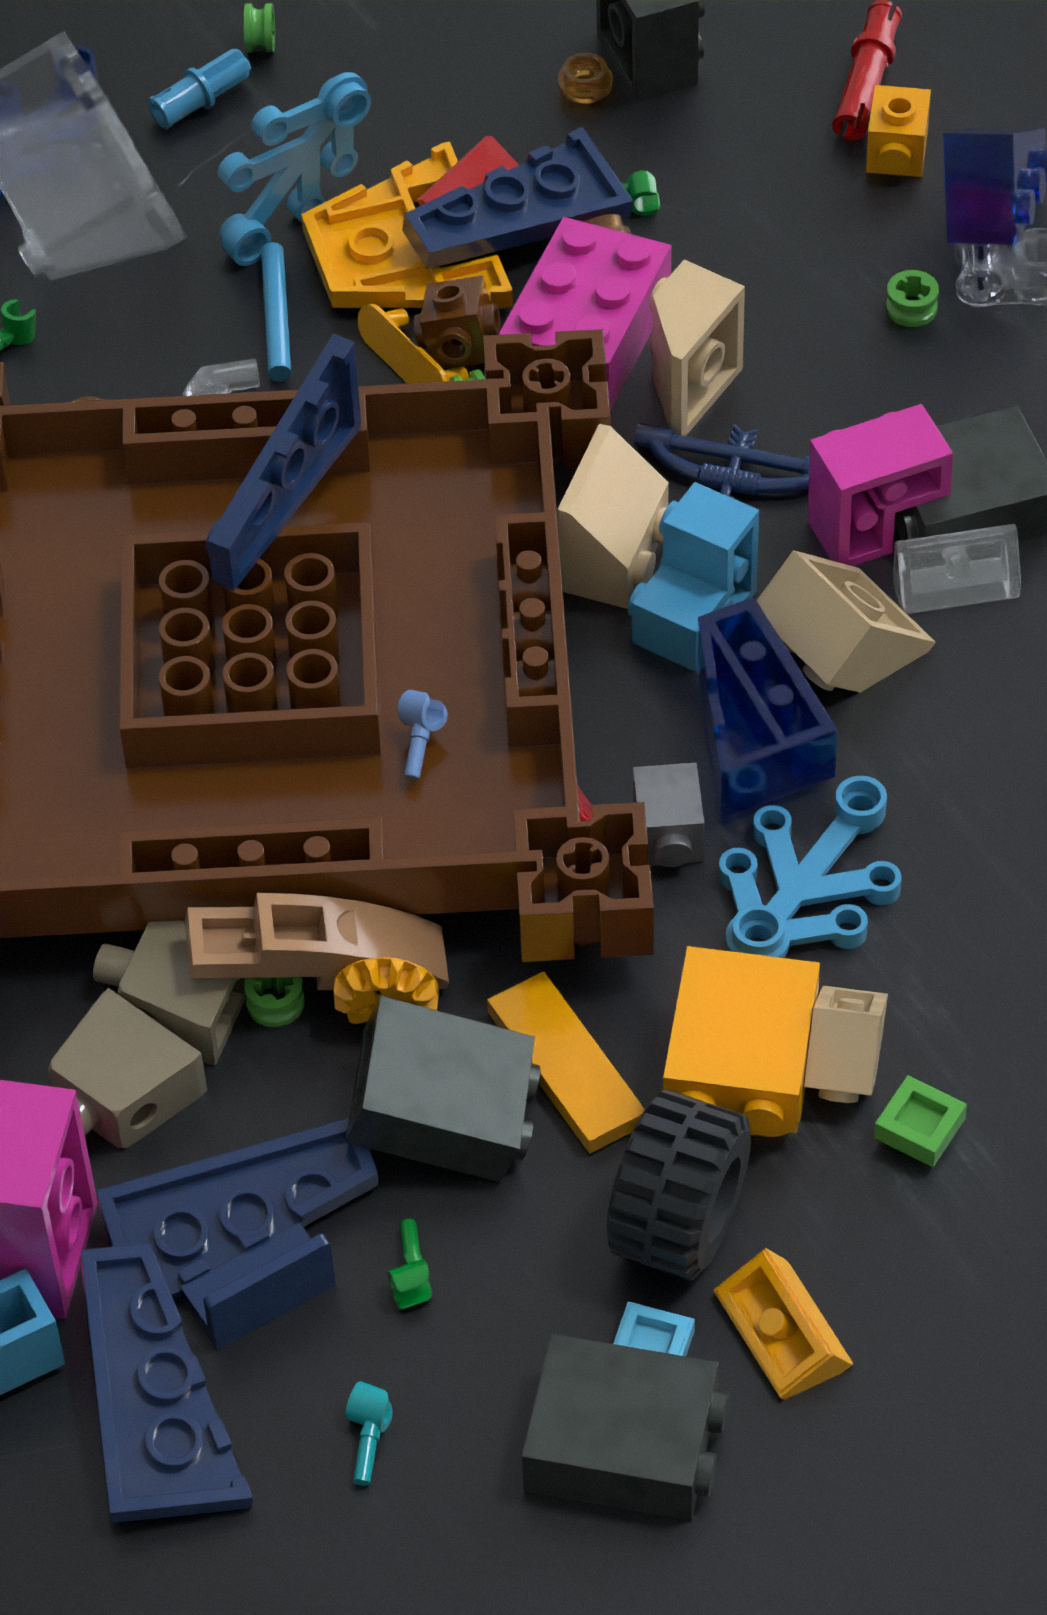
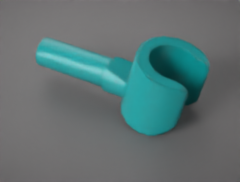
[345,1381,393,1486]

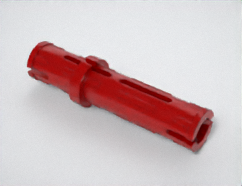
[832,0,902,141]

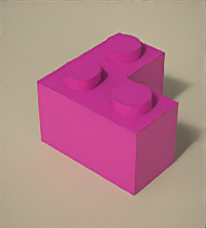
[808,404,953,566]

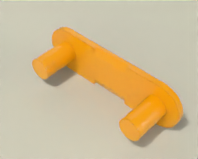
[358,304,469,384]

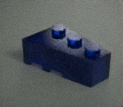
[697,597,838,819]

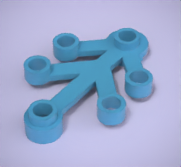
[217,72,371,266]
[719,776,902,958]

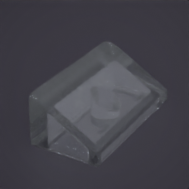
[893,524,1021,614]

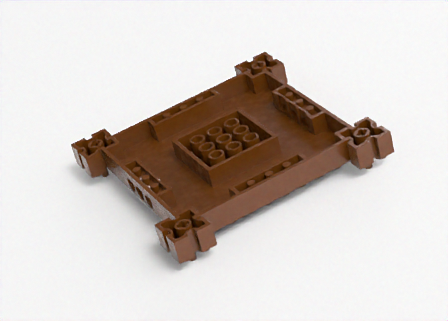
[0,329,654,962]

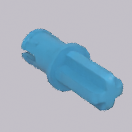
[147,49,251,130]

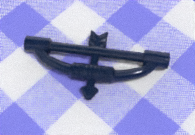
[634,423,810,499]

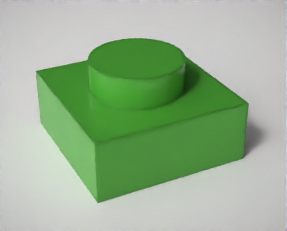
[874,1075,967,1167]

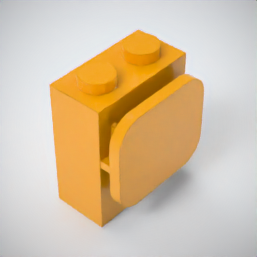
[663,946,820,1137]

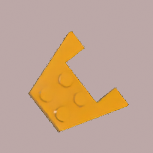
[301,141,513,308]

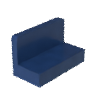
[180,1222,336,1350]

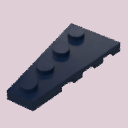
[402,127,633,269]
[206,333,362,591]
[96,1118,378,1300]
[80,1243,253,1523]

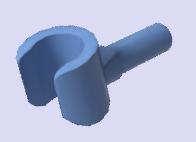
[397,690,448,781]

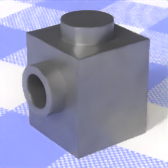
[633,762,704,867]

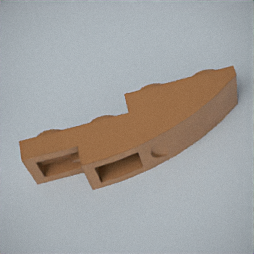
[184,893,449,990]

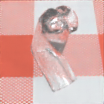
[183,358,260,396]

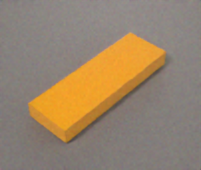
[487,971,645,1154]

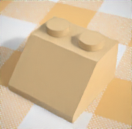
[649,260,745,436]
[557,424,668,609]
[751,550,936,692]

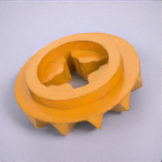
[333,957,439,1024]

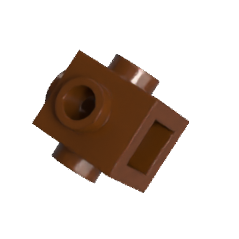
[414,276,502,370]

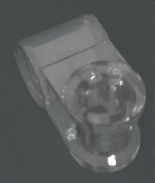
[954,227,1047,307]

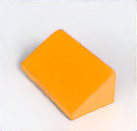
[713,1248,853,1400]

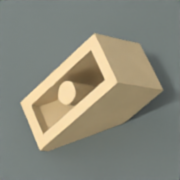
[804,986,888,1103]

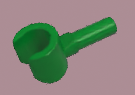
[622,170,660,216]
[0,299,36,352]
[387,1219,433,1310]

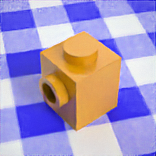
[866,85,931,177]

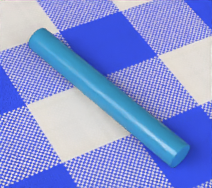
[261,242,291,382]

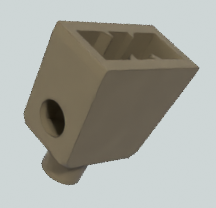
[93,920,246,1066]
[48,988,207,1148]

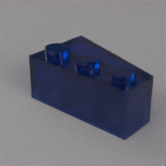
[943,127,1047,245]

